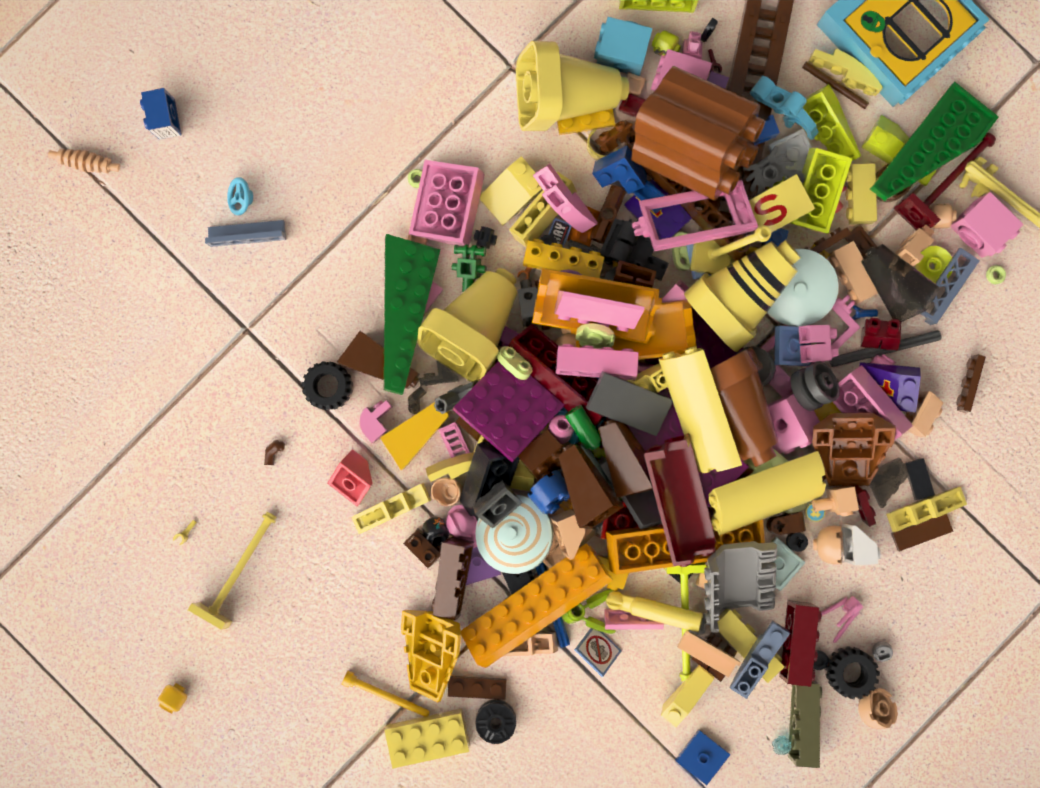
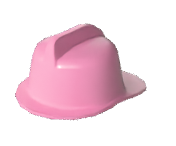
[446,505,478,548]

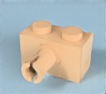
[812,486,859,516]

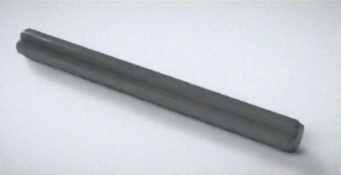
[829,330,942,367]

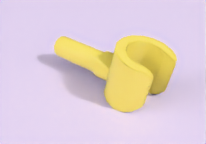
[173,520,197,545]

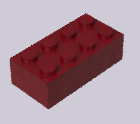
[779,600,822,687]

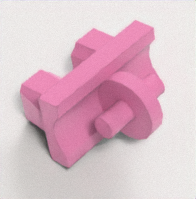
[682,31,703,59]

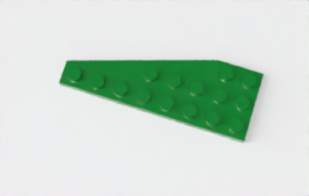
[870,81,999,201]

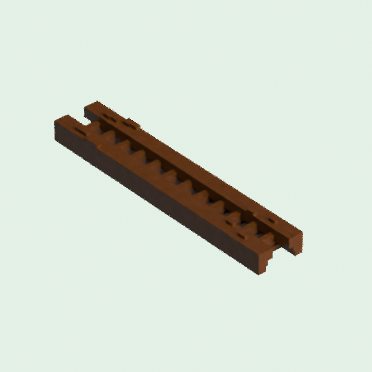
[698,0,794,237]

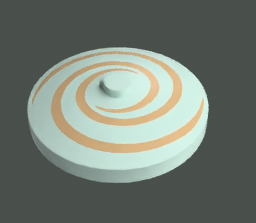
[475,495,553,574]

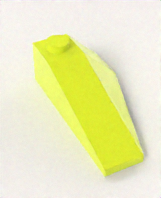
[803,84,861,161]
[861,115,936,186]

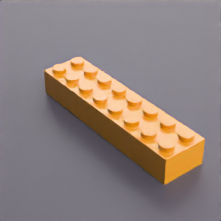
[606,517,765,575]
[461,543,613,668]

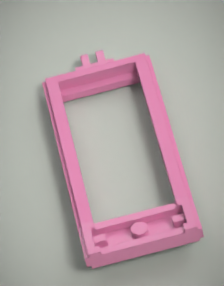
[632,180,758,252]
[761,295,861,398]

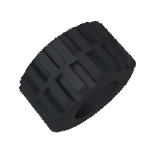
[302,361,353,410]
[825,646,880,700]

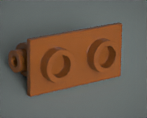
[594,120,634,154]

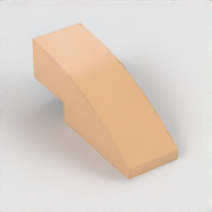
[504,631,558,656]

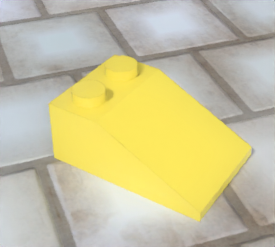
[480,156,543,226]

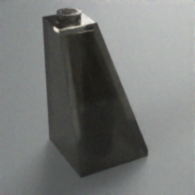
[861,244,940,322]

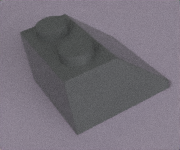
[473,480,522,528]

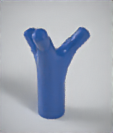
[851,305,878,320]

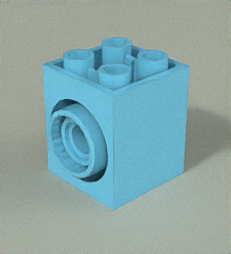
[594,17,653,76]

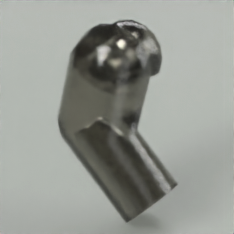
[408,386,427,414]

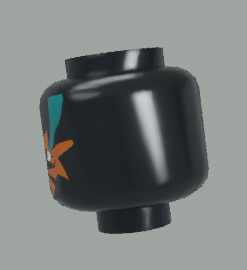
[422,517,449,546]

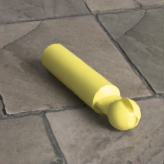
[606,591,703,633]

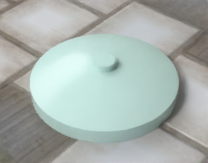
[768,248,839,327]

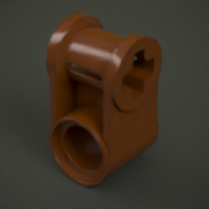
[766,511,806,535]

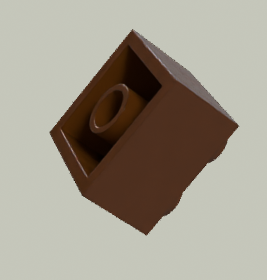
[518,429,564,481]

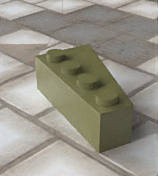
[788,681,822,768]

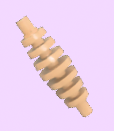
[48,148,120,173]

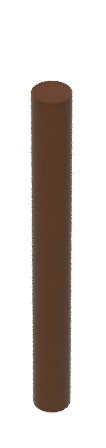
[802,61,869,109]

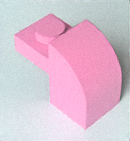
[360,400,393,443]

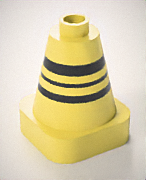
[684,240,801,352]

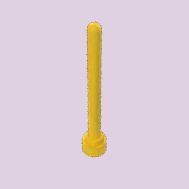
[341,670,430,717]

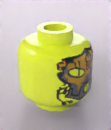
[651,30,681,56]

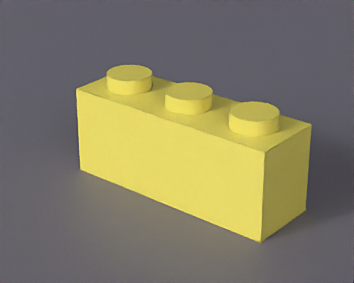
[845,164,877,225]

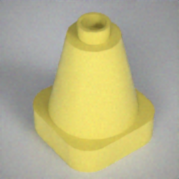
[516,41,629,131]
[417,268,517,382]

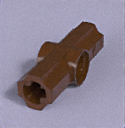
[590,185,627,244]

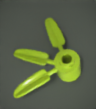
[562,589,616,634]

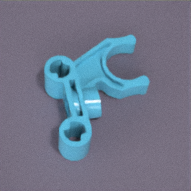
[750,76,818,140]

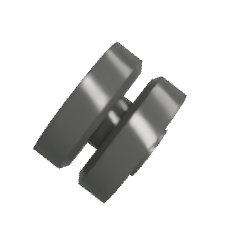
[790,361,840,411]

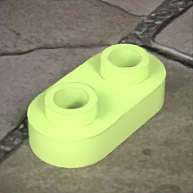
[672,232,690,271]
[497,346,532,380]

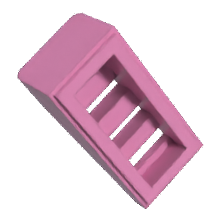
[439,422,470,458]

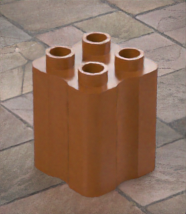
[631,66,765,201]

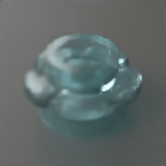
[772,736,791,755]

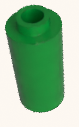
[565,405,601,450]

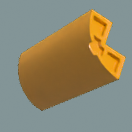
[532,268,662,344]
[570,300,696,360]

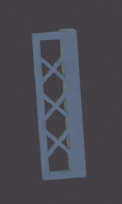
[205,220,286,247]
[916,248,980,325]

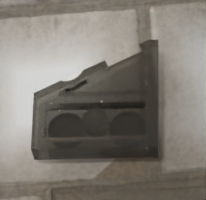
[869,458,909,508]

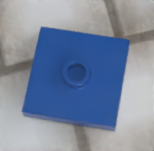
[675,730,730,786]

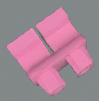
[799,325,838,363]

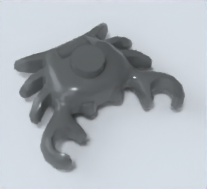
[743,146,805,196]

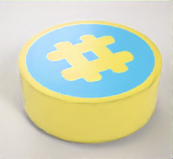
[805,503,825,522]

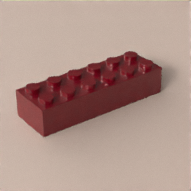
[508,324,606,427]

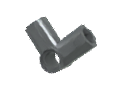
[434,379,479,414]

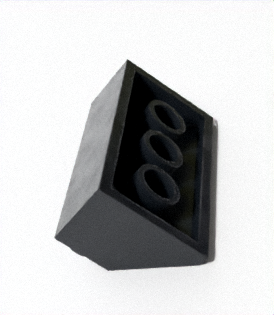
[460,441,520,516]

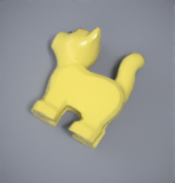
[959,157,998,197]

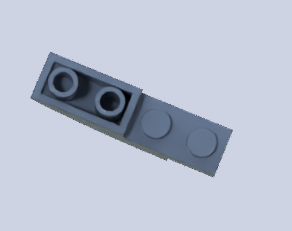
[730,620,790,699]

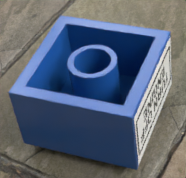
[140,88,181,140]

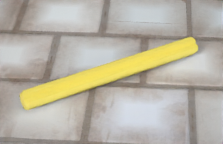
[965,161,1040,228]

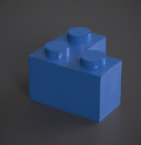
[592,145,647,194]

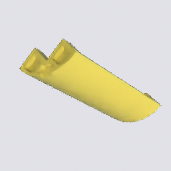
[658,346,742,473]
[709,451,826,536]

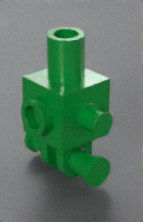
[451,244,487,292]

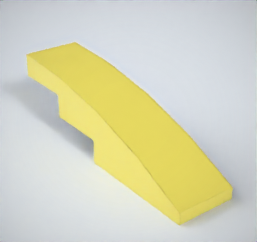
[425,452,474,482]
[351,483,431,534]
[886,486,967,532]

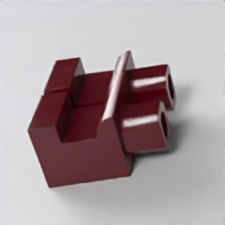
[860,317,902,351]

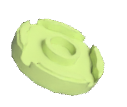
[575,323,615,349]

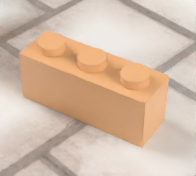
[829,241,881,304]

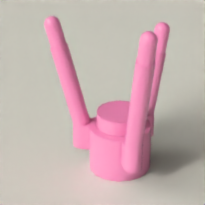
[821,596,863,643]

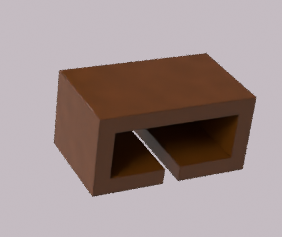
[612,260,657,288]

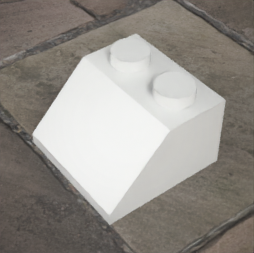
[842,523,881,565]

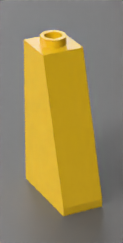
[380,402,450,470]

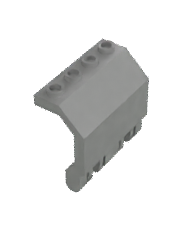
[704,541,777,632]

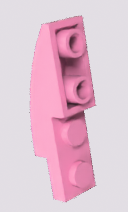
[533,163,598,233]

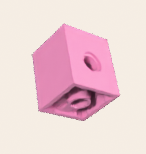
[651,49,712,91]
[951,192,1024,258]
[768,393,820,455]

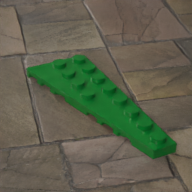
[383,234,441,395]

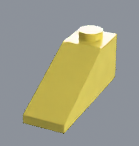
[661,665,715,727]

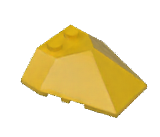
[401,610,461,702]

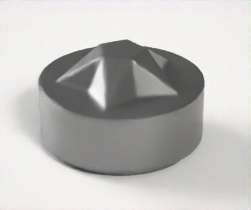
[872,641,893,662]

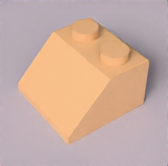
[905,391,943,437]
[550,509,585,560]

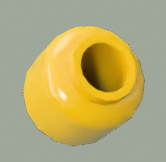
[158,683,187,714]

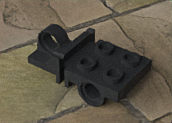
[600,218,669,281]

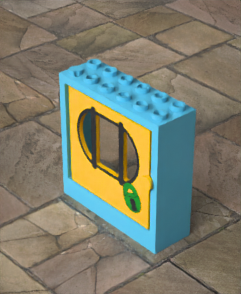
[817,0,990,107]

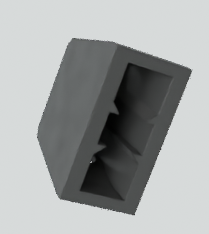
[518,279,540,327]

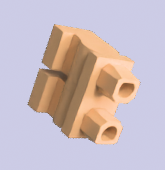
[887,225,934,275]

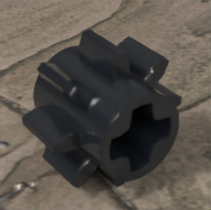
[473,226,497,249]

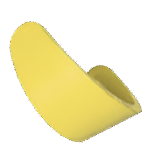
[587,129,619,160]

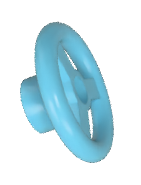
[227,177,253,216]

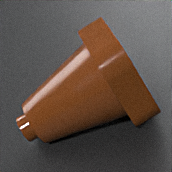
[710,347,778,467]

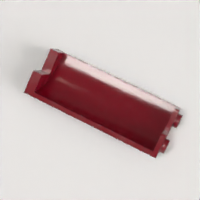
[644,434,717,567]

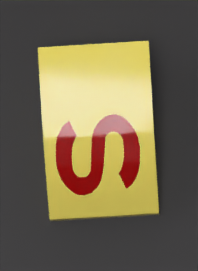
[749,174,815,233]

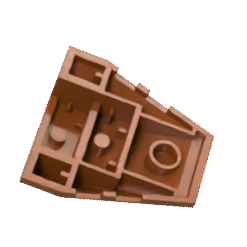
[812,413,896,486]

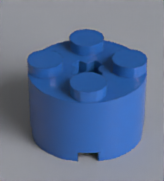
[527,470,570,514]

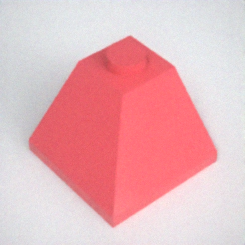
[327,449,373,507]

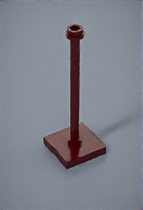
[893,133,996,230]

